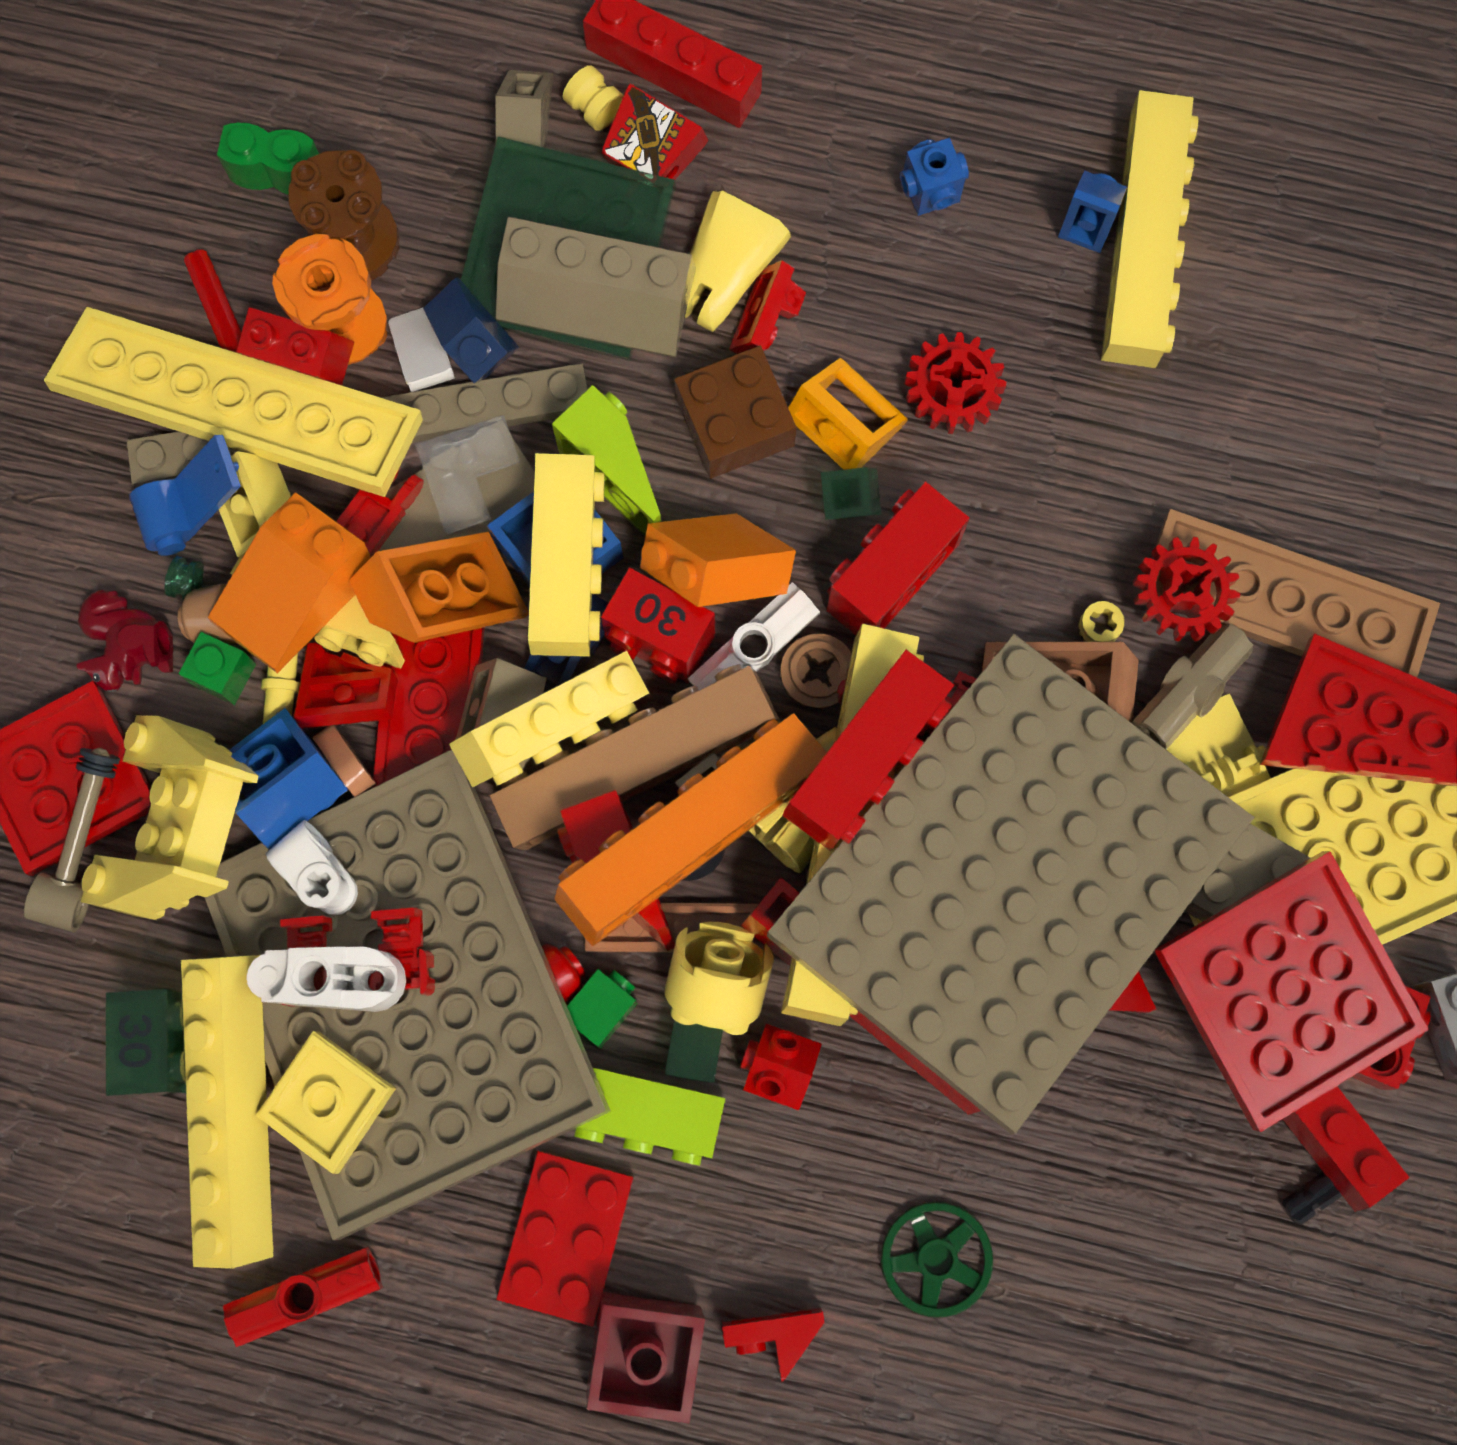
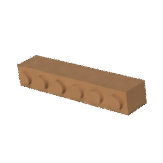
[490,664,781,851]

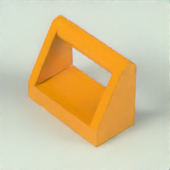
[788,358,908,476]

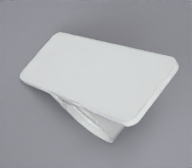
[388,308,455,392]

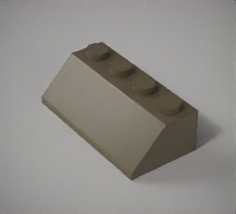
[496,217,696,358]

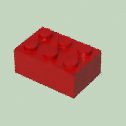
[827,481,970,635]

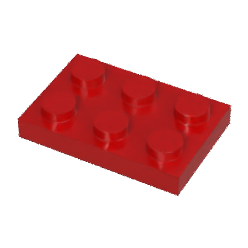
[496,1151,634,1327]

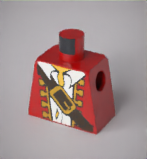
[602,83,708,205]

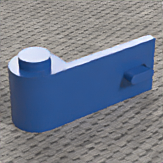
[129,435,241,556]

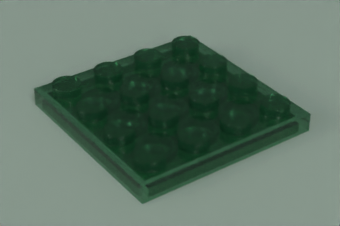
[461,137,676,362]

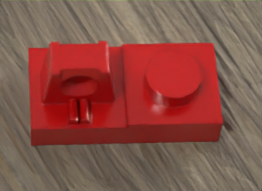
[729,260,806,354]

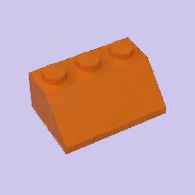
[349,532,529,643]

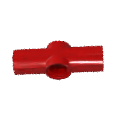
[223,1246,383,1347]

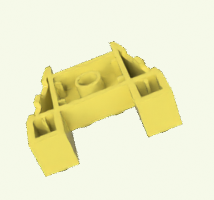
[81,715,259,920]

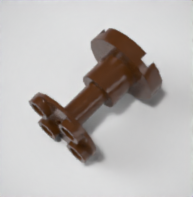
[289,150,400,280]

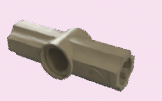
[1132,624,1254,750]

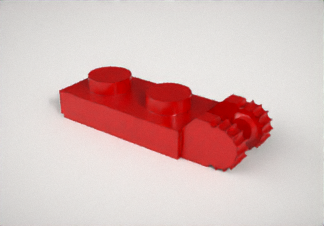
[336,468,424,557]

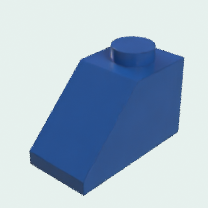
[1058,171,1127,253]

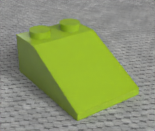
[552,385,661,536]

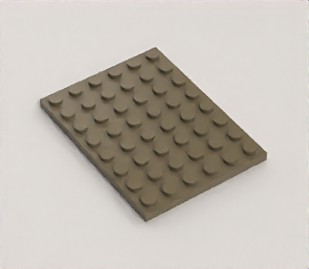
[766,634,1255,1135]
[205,750,611,1240]

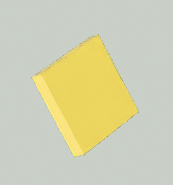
[256,1031,396,1174]

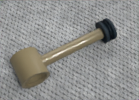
[24,748,120,933]

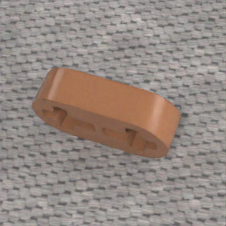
[313,725,376,797]

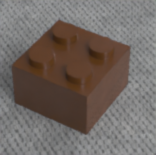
[674,345,797,479]

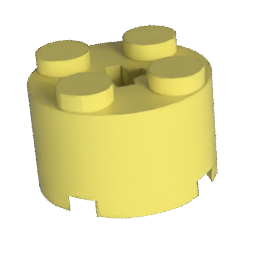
[665,922,774,1035]

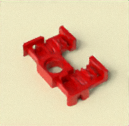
[280,907,435,1007]

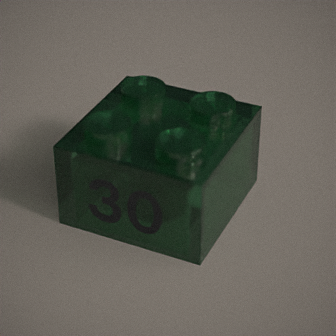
[106,989,186,1097]

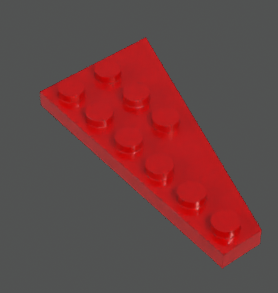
[1259,633,1457,786]

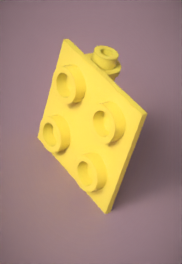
[1167,694,1271,797]

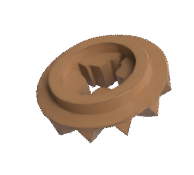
[780,634,852,710]

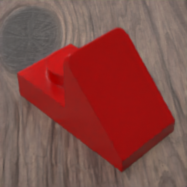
[722,1307,825,1382]

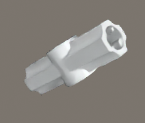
[688,582,820,690]

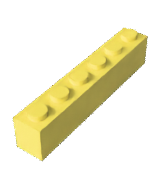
[1101,90,1198,368]
[181,955,273,1268]

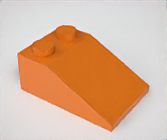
[208,492,371,674]

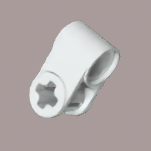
[266,820,358,915]

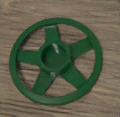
[881,1202,993,1318]

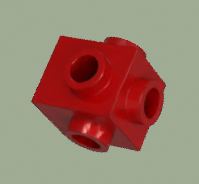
[740,1024,822,1111]

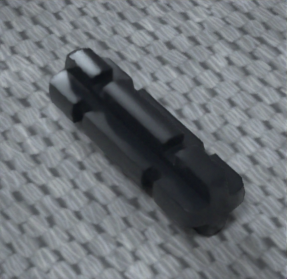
[1282,1172,1342,1225]

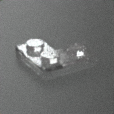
[415,415,520,535]

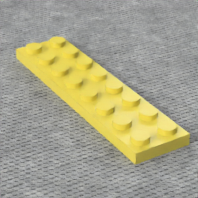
[44,307,423,497]

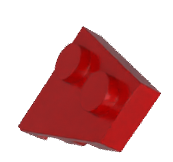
[294,643,398,728]

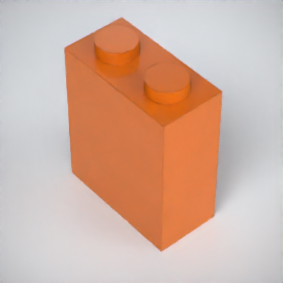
[640,513,796,607]

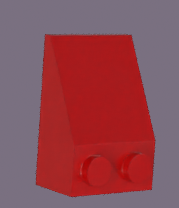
[557,790,675,951]

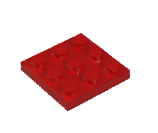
[0,680,151,876]

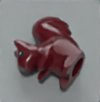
[76,590,173,692]

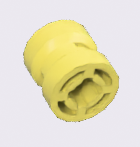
[563,65,624,131]

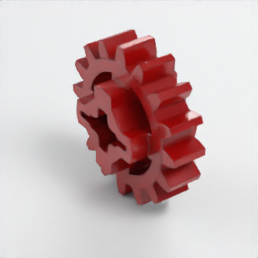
[904,332,1007,434]
[1133,537,1241,642]

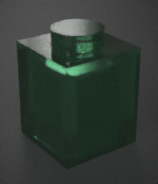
[821,467,882,520]
[665,1020,723,1084]

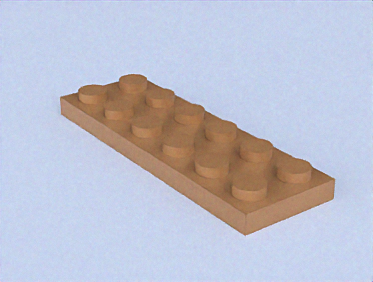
[1140,509,1440,677]

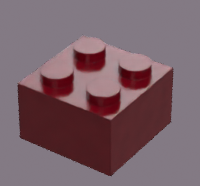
[586,1292,705,1424]

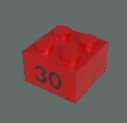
[601,567,715,684]

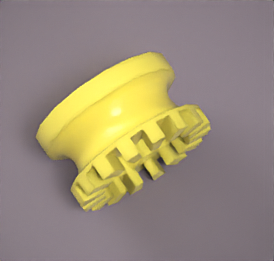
[1078,601,1125,642]

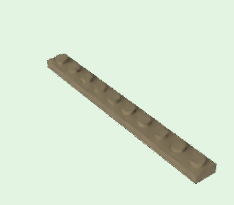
[126,363,587,488]

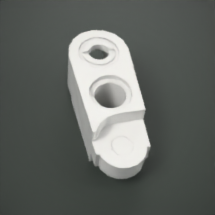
[247,947,406,1012]

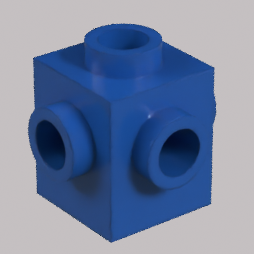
[900,138,969,216]

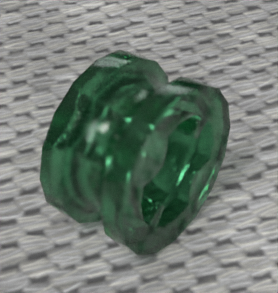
[164,556,204,600]

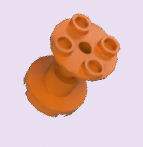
[272,234,387,365]

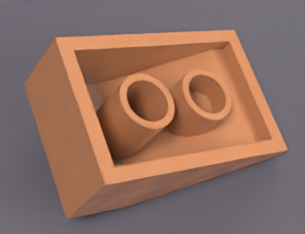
[982,642,1139,723]

